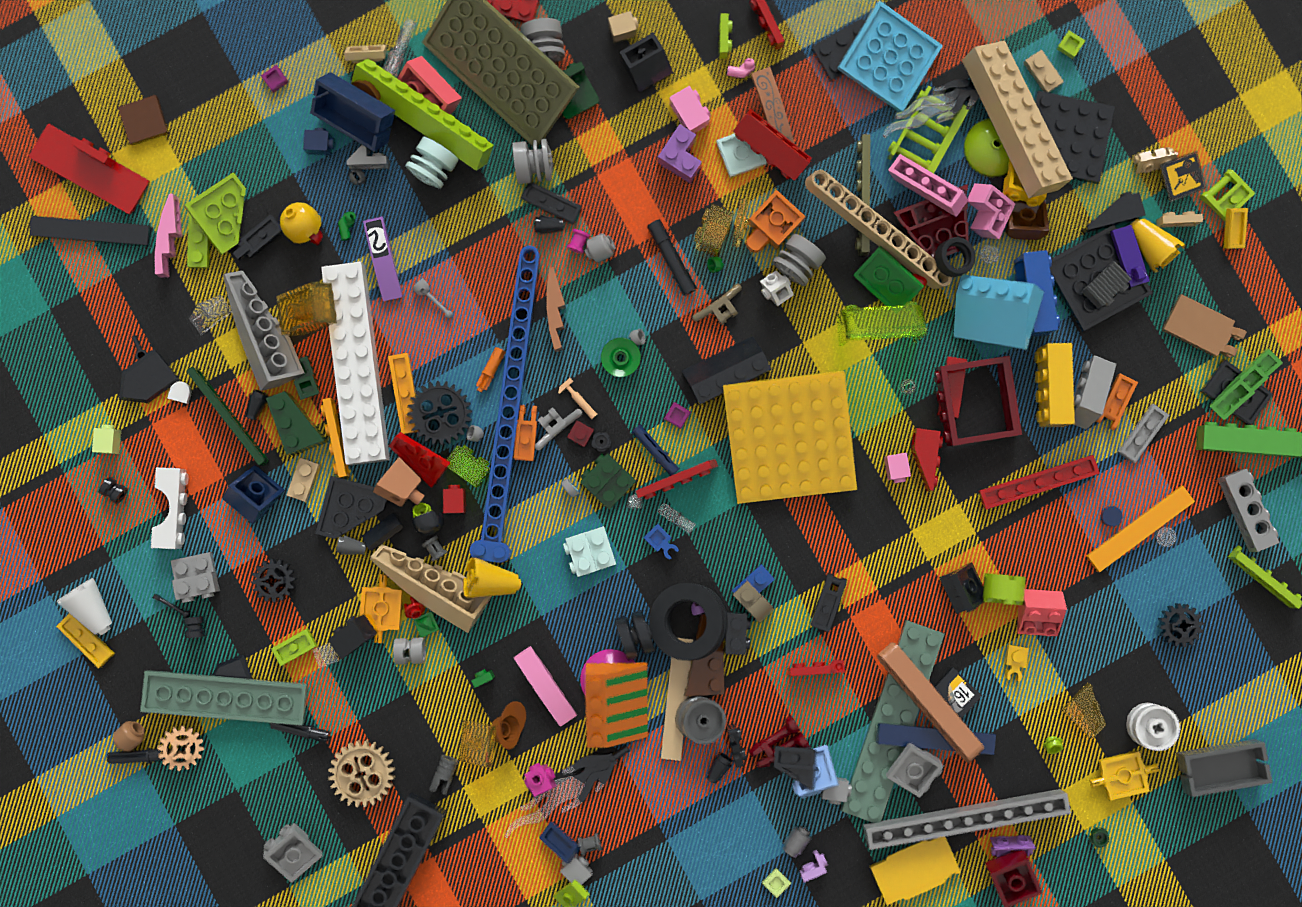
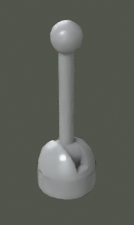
[412,278,453,318]

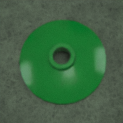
[601,337,641,377]

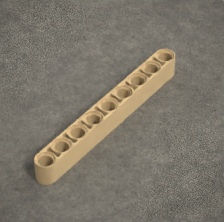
[805,170,952,289]

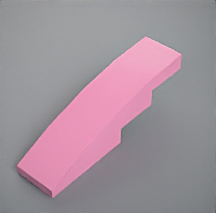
[155,194,182,278]
[514,646,577,727]

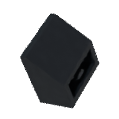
[619,32,673,92]

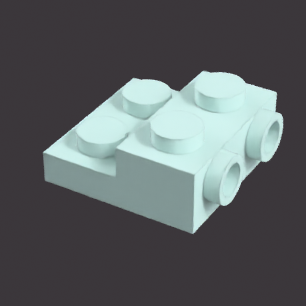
[563,526,616,577]

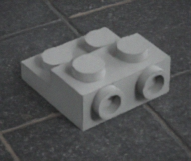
[171,552,220,603]
[886,743,943,797]
[263,823,323,883]

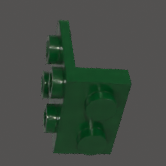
[562,61,599,120]

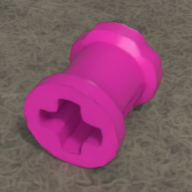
[567,229,590,254]

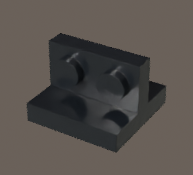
[939,562,984,614]

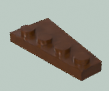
[684,614,724,696]

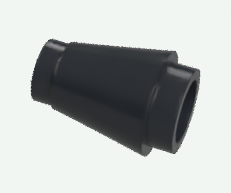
[534,215,563,235]
[245,389,269,420]
[706,752,733,784]

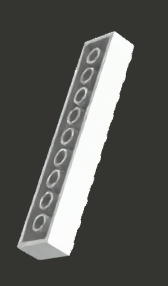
[321,262,390,466]

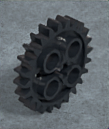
[406,381,472,446]

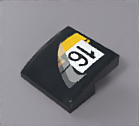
[933,668,982,719]

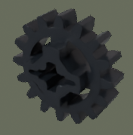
[251,559,297,603]
[1157,603,1204,647]

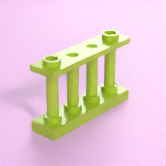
[887,85,970,174]

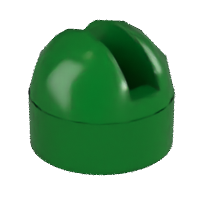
[707,256,724,273]

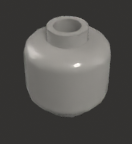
[585,233,615,263]

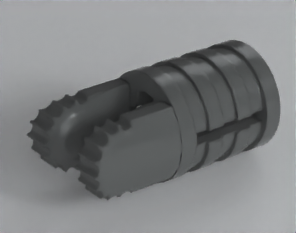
[429,755,458,795]

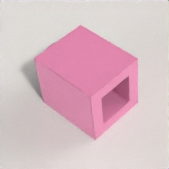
[884,453,911,483]

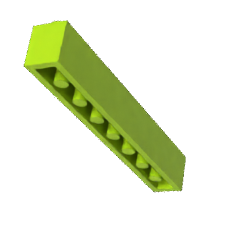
[351,59,494,171]

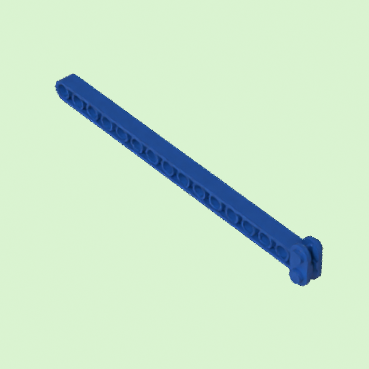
[470,246,540,563]

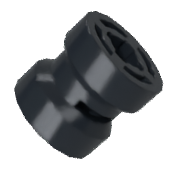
[98,477,128,504]
[183,616,206,638]

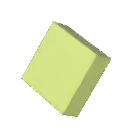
[762,868,791,898]

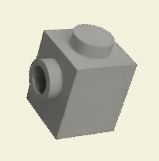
[820,777,851,804]
[560,854,593,885]

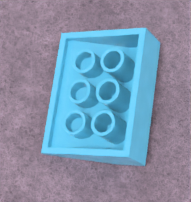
[954,274,1044,350]

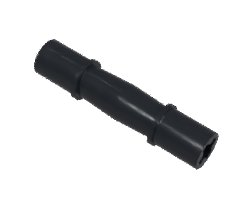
[647,219,697,296]

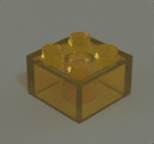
[694,204,734,257]

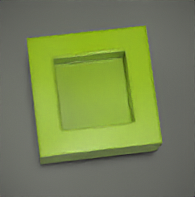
[1056,30,1085,59]

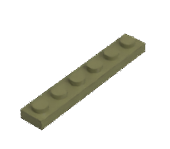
[855,134,870,256]

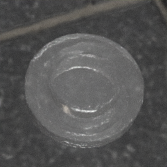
[1156,527,1176,547]

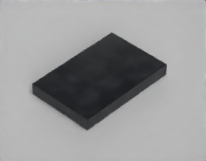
[1200,359,1273,425]

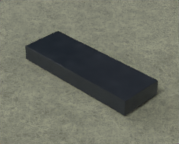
[521,182,582,225]

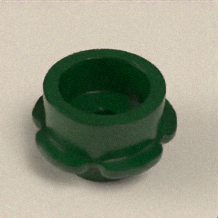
[1089,827,1109,848]

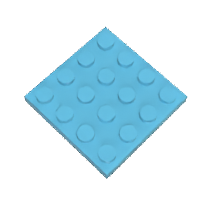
[837,1,943,113]

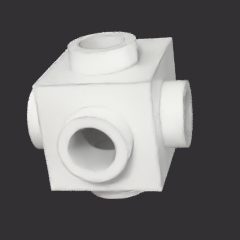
[760,270,794,306]

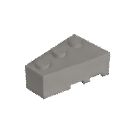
[1073,355,1116,429]

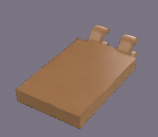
[1162,294,1247,358]

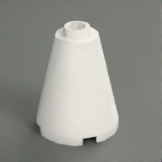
[57,578,112,635]

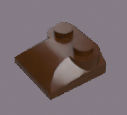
[1005,200,1049,240]

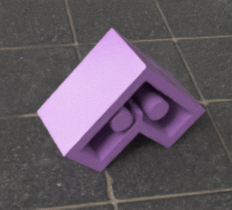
[658,124,702,184]

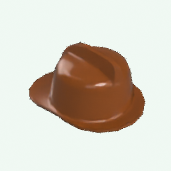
[491,701,526,749]

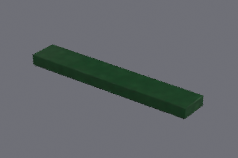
[186,367,269,466]

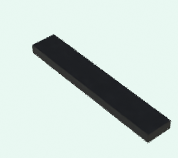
[29,216,151,246]

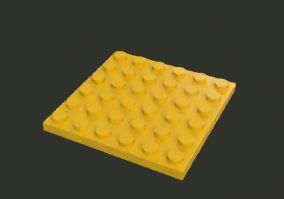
[723,370,857,504]

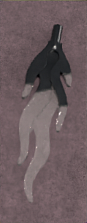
[883,79,979,138]
[505,744,630,838]

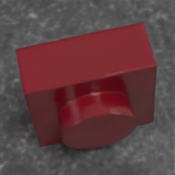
[567,420,594,448]

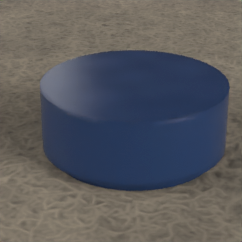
[1101,506,1123,526]

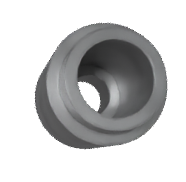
[783,826,811,858]

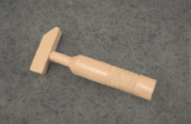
[558,378,597,419]

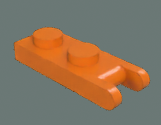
[1096,373,1138,430]

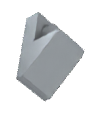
[347,145,390,170]

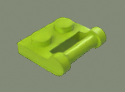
[1200,169,1255,221]

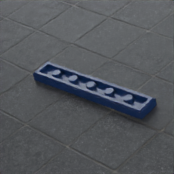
[876,723,996,755]

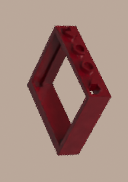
[933,356,1022,446]

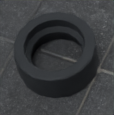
[935,237,976,277]

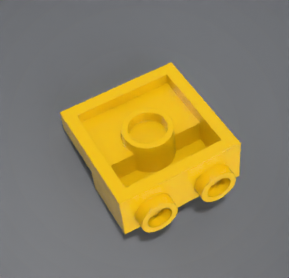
[1003,159,1047,207]

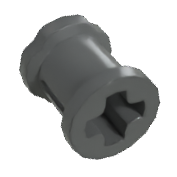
[422,536,448,562]
[578,833,602,856]

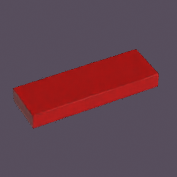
[938,356,967,418]

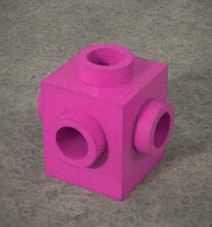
[524,763,557,797]

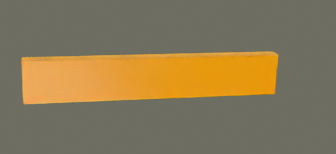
[1086,486,1195,572]

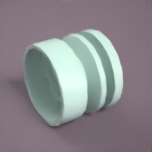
[405,137,458,189]

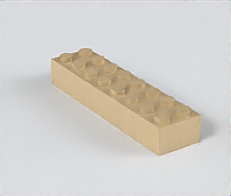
[962,41,1073,198]

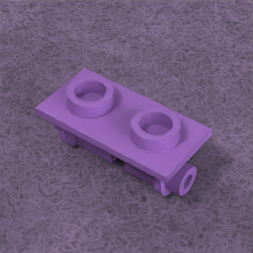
[990,835,1035,858]

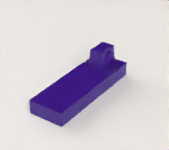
[1110,225,1150,288]

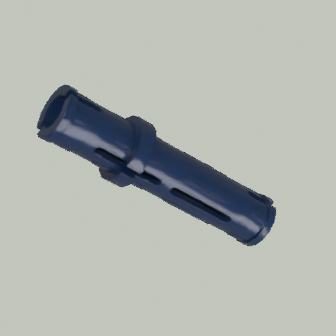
[631,424,680,476]

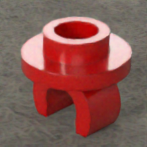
[404,597,425,619]

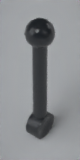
[152,594,190,618]

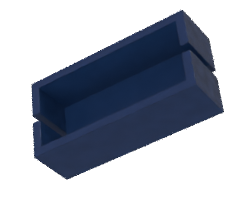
[310,72,395,152]

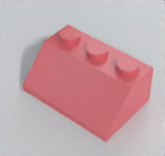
[397,56,462,114]

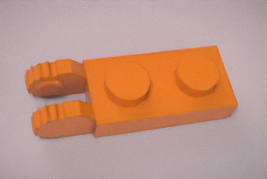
[514,405,537,462]

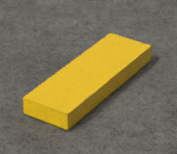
[56,613,115,668]

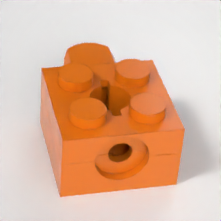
[746,190,806,253]

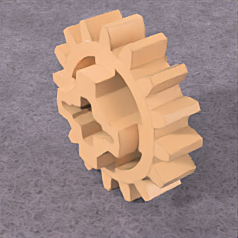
[157,725,204,771]

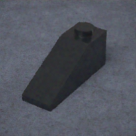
[1082,191,1146,234]

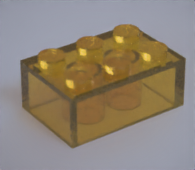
[276,282,337,336]

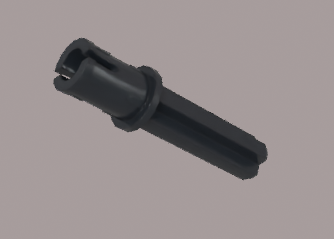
[270,723,331,744]
[107,748,170,764]

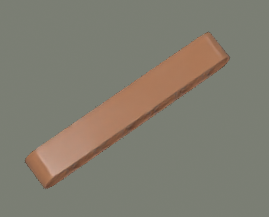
[877,642,984,763]

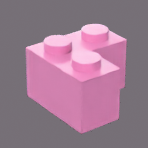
[968,184,1015,239]

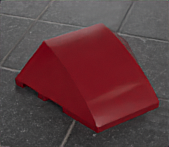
[893,184,969,259]

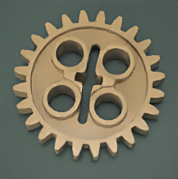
[329,740,395,807]

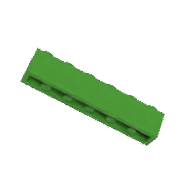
[1196,422,1302,458]

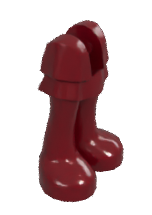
[749,715,811,768]

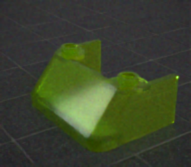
[837,302,927,346]

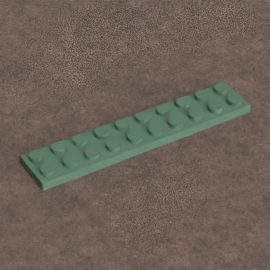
[841,620,945,823]

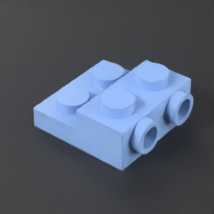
[793,745,839,798]

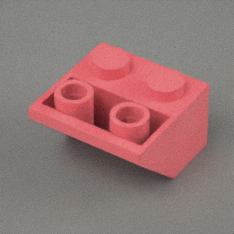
[1017,589,1067,636]

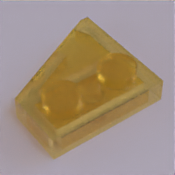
[1061,682,1106,739]

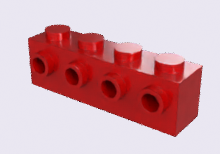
[733,108,811,181]

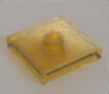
[732,199,749,247]
[459,720,496,768]

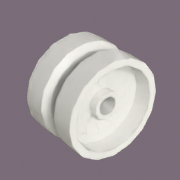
[1126,702,1180,751]

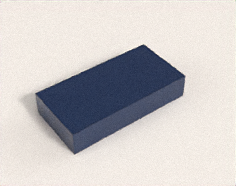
[539,821,581,864]

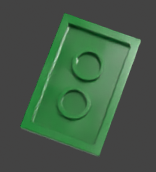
[853,246,924,316]

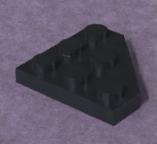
[315,476,387,539]

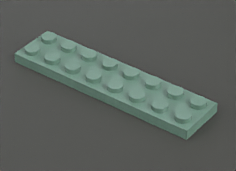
[141,670,308,725]

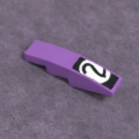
[363,216,403,301]

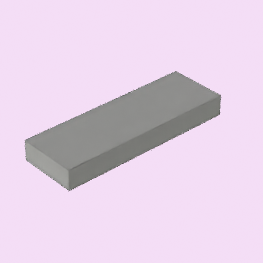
[1117,404,1169,464]

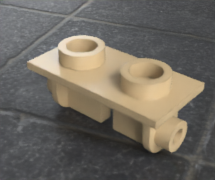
[1133,147,1178,174]

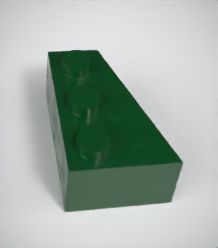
[266,391,329,456]

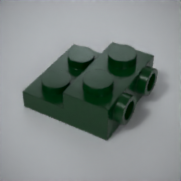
[580,453,637,510]

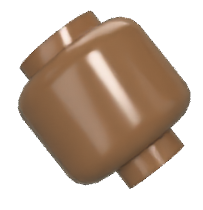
[113,721,145,752]

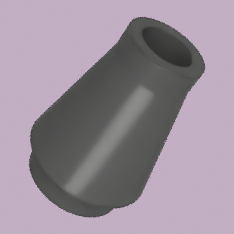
[336,535,366,555]

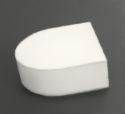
[168,382,192,404]

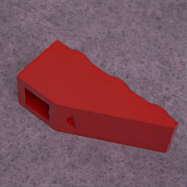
[911,428,943,491]

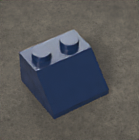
[223,465,285,524]

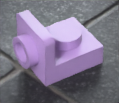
[799,850,828,882]

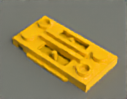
[870,836,961,905]

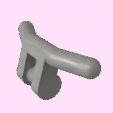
[535,407,582,450]

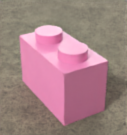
[669,86,711,133]

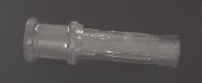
[382,18,417,78]

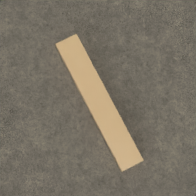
[661,638,693,761]

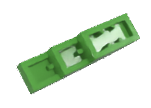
[1210,348,1283,420]

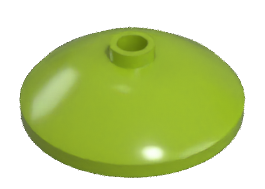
[964,119,1009,177]

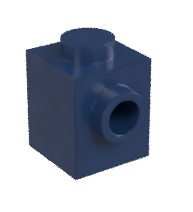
[303,128,335,156]

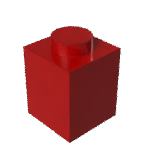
[443,485,466,514]

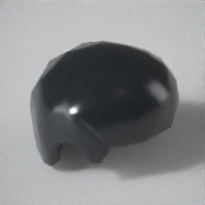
[412,511,444,536]

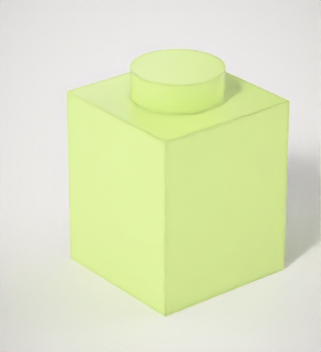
[92,425,121,454]

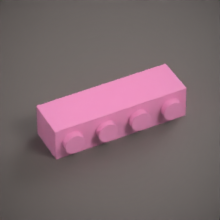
[888,154,968,217]

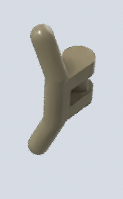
[692,284,742,325]

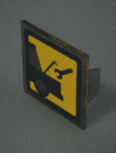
[1160,151,1206,202]

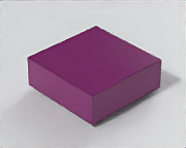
[260,65,289,93]
[664,402,691,429]

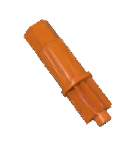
[476,347,506,393]

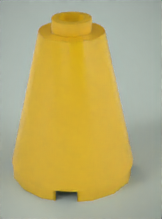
[1131,218,1186,273]
[463,558,521,598]

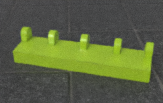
[1228,545,1302,609]

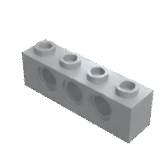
[1217,469,1279,552]

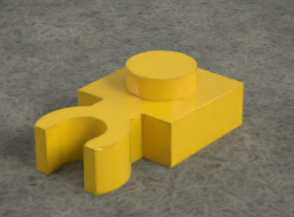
[1004,644,1029,681]

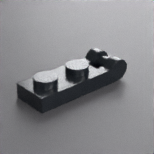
[810,572,847,632]

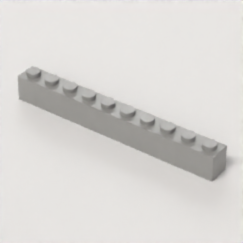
[863,789,1071,850]

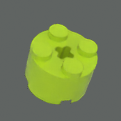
[983,573,1026,605]

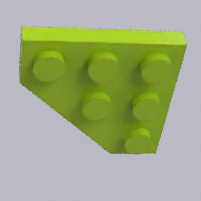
[184,172,246,255]

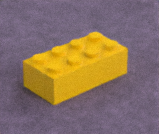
[1034,343,1075,427]

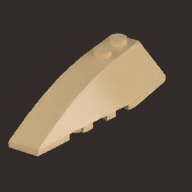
[370,544,492,633]

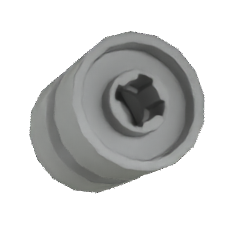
[393,637,426,665]

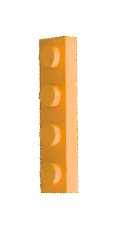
[388,353,419,434]
[321,398,351,478]

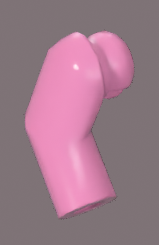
[727,58,755,78]

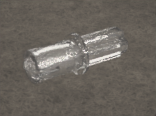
[658,503,696,534]

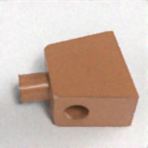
[373,457,425,506]

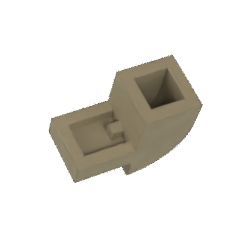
[732,581,774,623]

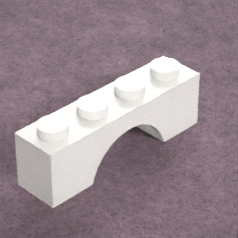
[151,467,188,549]

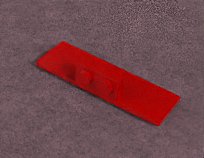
[29,124,150,215]

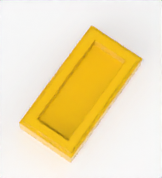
[1224,208,1248,249]

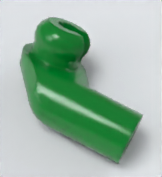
[338,211,356,241]

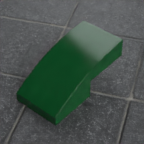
[294,356,320,400]

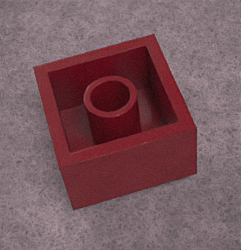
[985,850,1043,907]

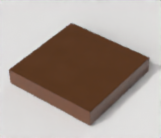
[118,95,169,145]

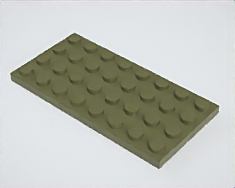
[422,0,580,147]

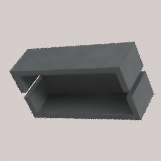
[1176,739,1273,797]

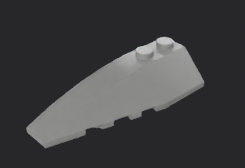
[223,271,304,391]

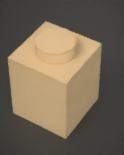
[608,11,639,43]

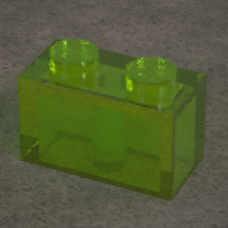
[447,445,491,488]

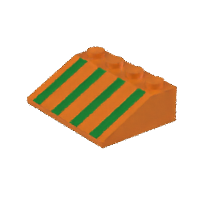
[585,663,648,748]

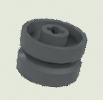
[675,696,726,745]

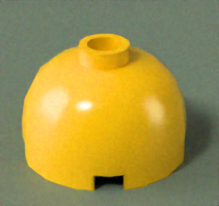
[280,202,321,244]

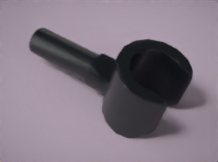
[132,335,147,360]

